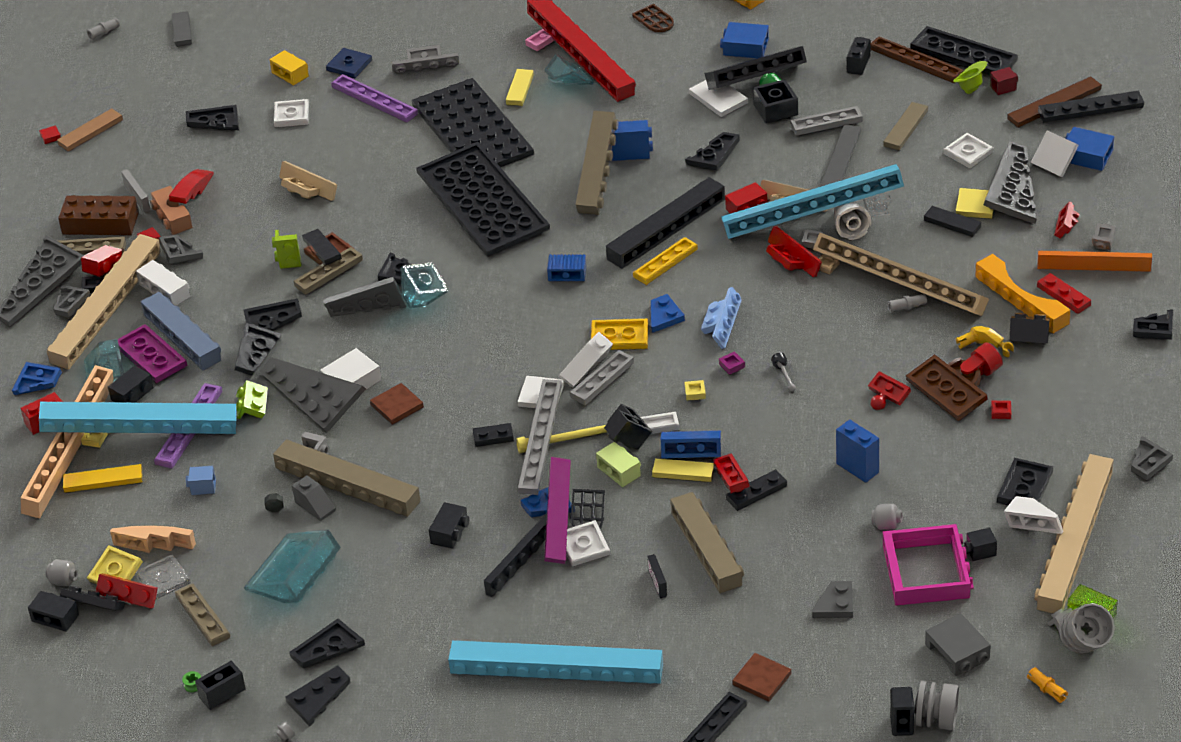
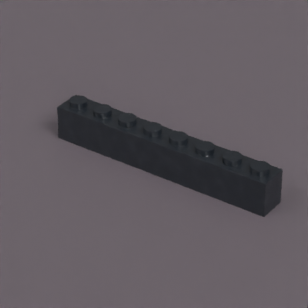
[606,177,725,269]

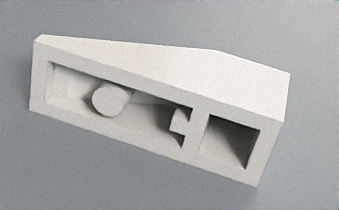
[559,332,613,388]
[1004,496,1063,534]

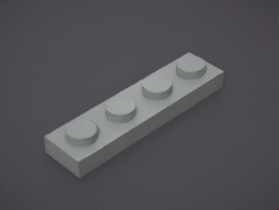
[790,106,863,136]
[570,350,634,405]

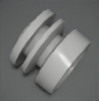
[1059,603,1115,654]
[914,681,959,730]

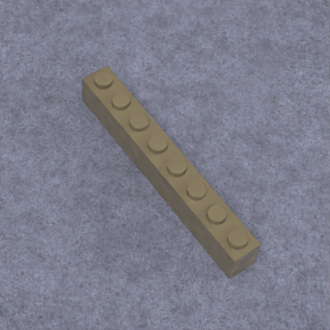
[273,439,421,517]

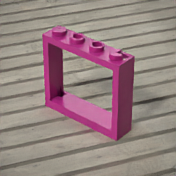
[883,524,974,606]

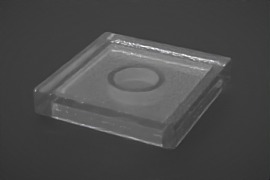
[136,555,191,599]

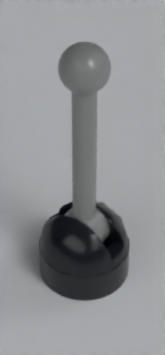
[771,352,796,391]

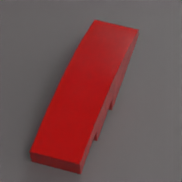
[169,169,214,204]

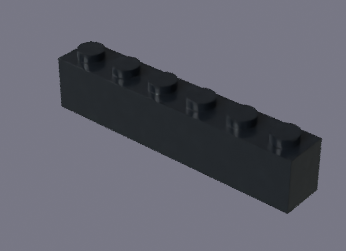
[704,46,807,90]

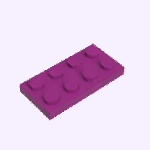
[114,324,188,383]

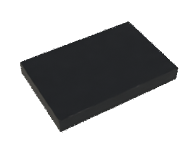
[996,458,1053,505]

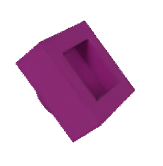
[719,351,745,375]

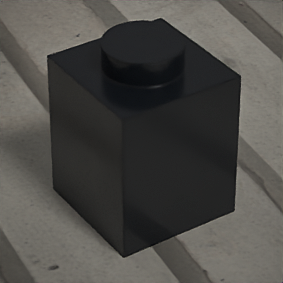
[964,527,997,561]

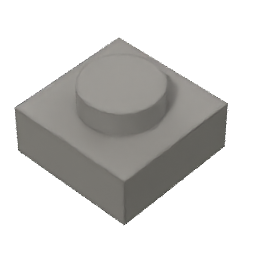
[802,230,823,249]

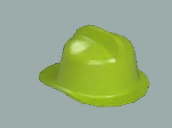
[953,61,987,94]

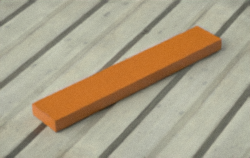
[1037,251,1152,272]

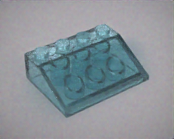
[244,529,341,603]

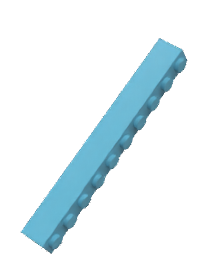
[721,164,904,239]
[39,402,236,434]
[448,640,663,684]

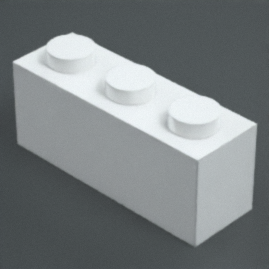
[136,260,190,306]

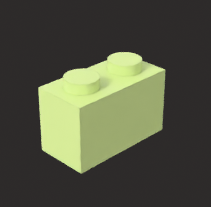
[596,442,641,487]

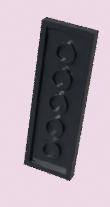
[910,26,1018,75]

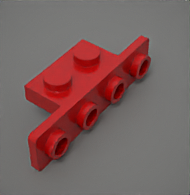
[766,226,822,277]

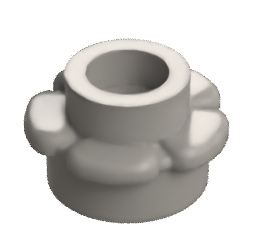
[276,722,295,741]

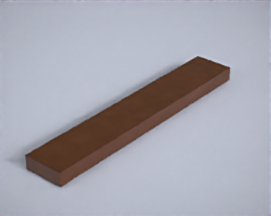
[871,36,964,84]
[1007,76,1102,128]

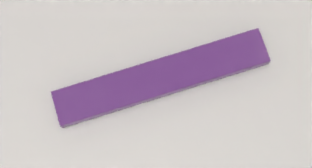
[331,74,418,123]
[154,383,223,469]

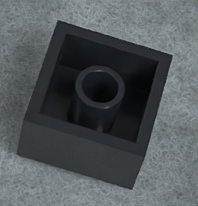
[753,79,798,123]

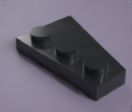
[243,298,302,331]

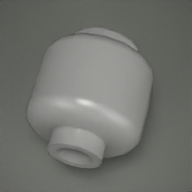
[872,503,903,531]
[46,559,78,587]

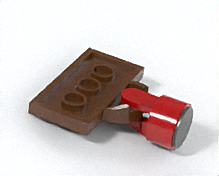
[906,342,1003,421]

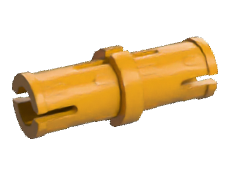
[1027,667,1068,703]

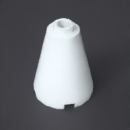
[834,202,872,240]

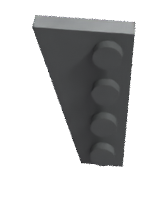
[324,277,407,317]

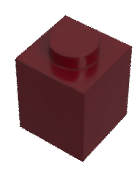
[990,67,1018,95]

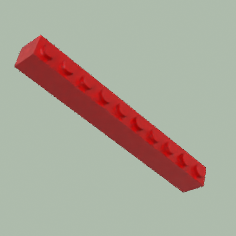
[527,0,636,102]

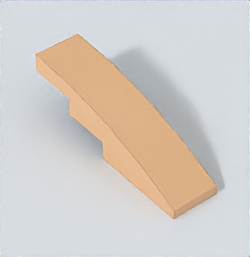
[110,526,196,553]

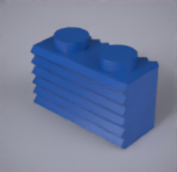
[547,254,586,281]

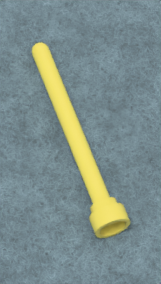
[516,425,607,453]

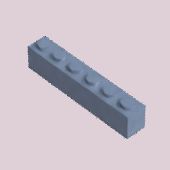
[141,292,222,371]

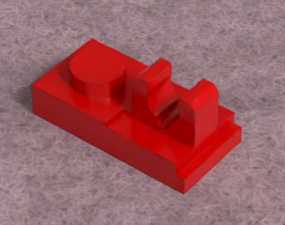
[1054,201,1080,239]

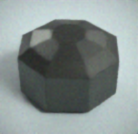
[264,493,284,512]

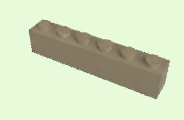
[575,111,619,215]
[670,492,744,594]

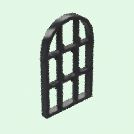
[570,489,605,529]

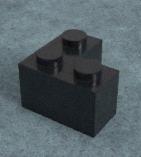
[604,404,653,450]

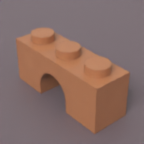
[150,186,193,235]

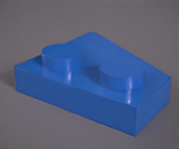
[651,294,685,333]
[12,362,62,395]
[520,487,575,517]

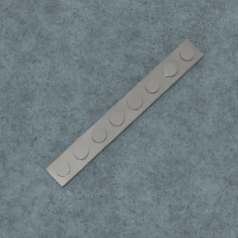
[518,379,562,495]

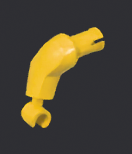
[956,326,1014,357]

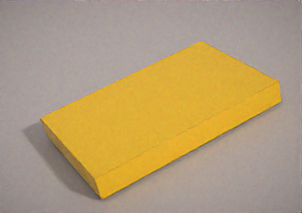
[591,319,648,350]

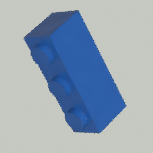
[661,431,721,458]

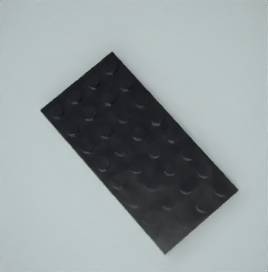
[412,78,534,167]
[416,142,550,257]

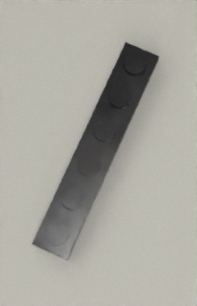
[1038,90,1145,123]
[484,513,547,597]

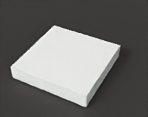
[274,99,309,128]
[1031,130,1079,177]
[943,133,994,169]
[518,376,564,408]
[566,520,610,567]

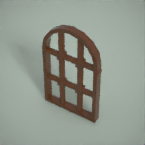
[632,4,674,32]

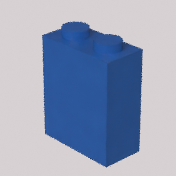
[720,22,769,58]
[611,120,653,161]
[1065,127,1115,171]
[836,419,879,483]

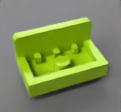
[272,230,302,269]
[236,380,268,419]

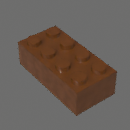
[58,195,139,235]

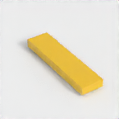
[633,237,698,285]
[63,464,143,493]

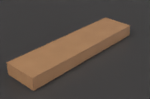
[57,108,123,152]

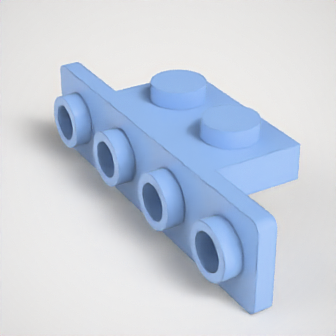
[701,287,742,349]

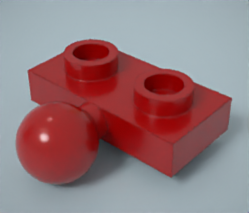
[868,371,911,410]

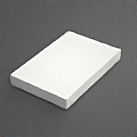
[689,80,748,117]

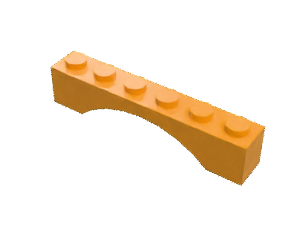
[975,254,1070,334]

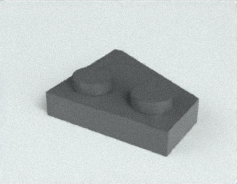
[159,235,203,264]
[53,285,91,318]
[1131,436,1173,481]
[812,581,853,618]

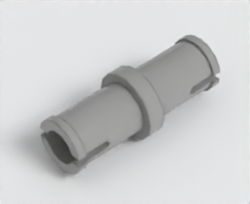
[87,17,120,40]
[887,293,927,313]

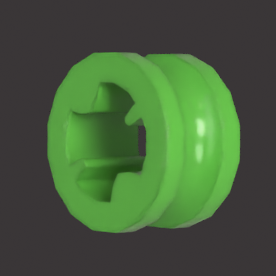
[182,671,201,692]

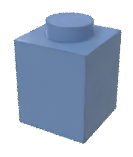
[186,466,216,495]

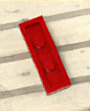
[1037,273,1092,314]
[713,453,750,493]
[96,573,158,608]

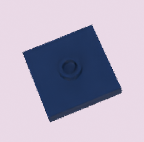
[326,48,372,79]

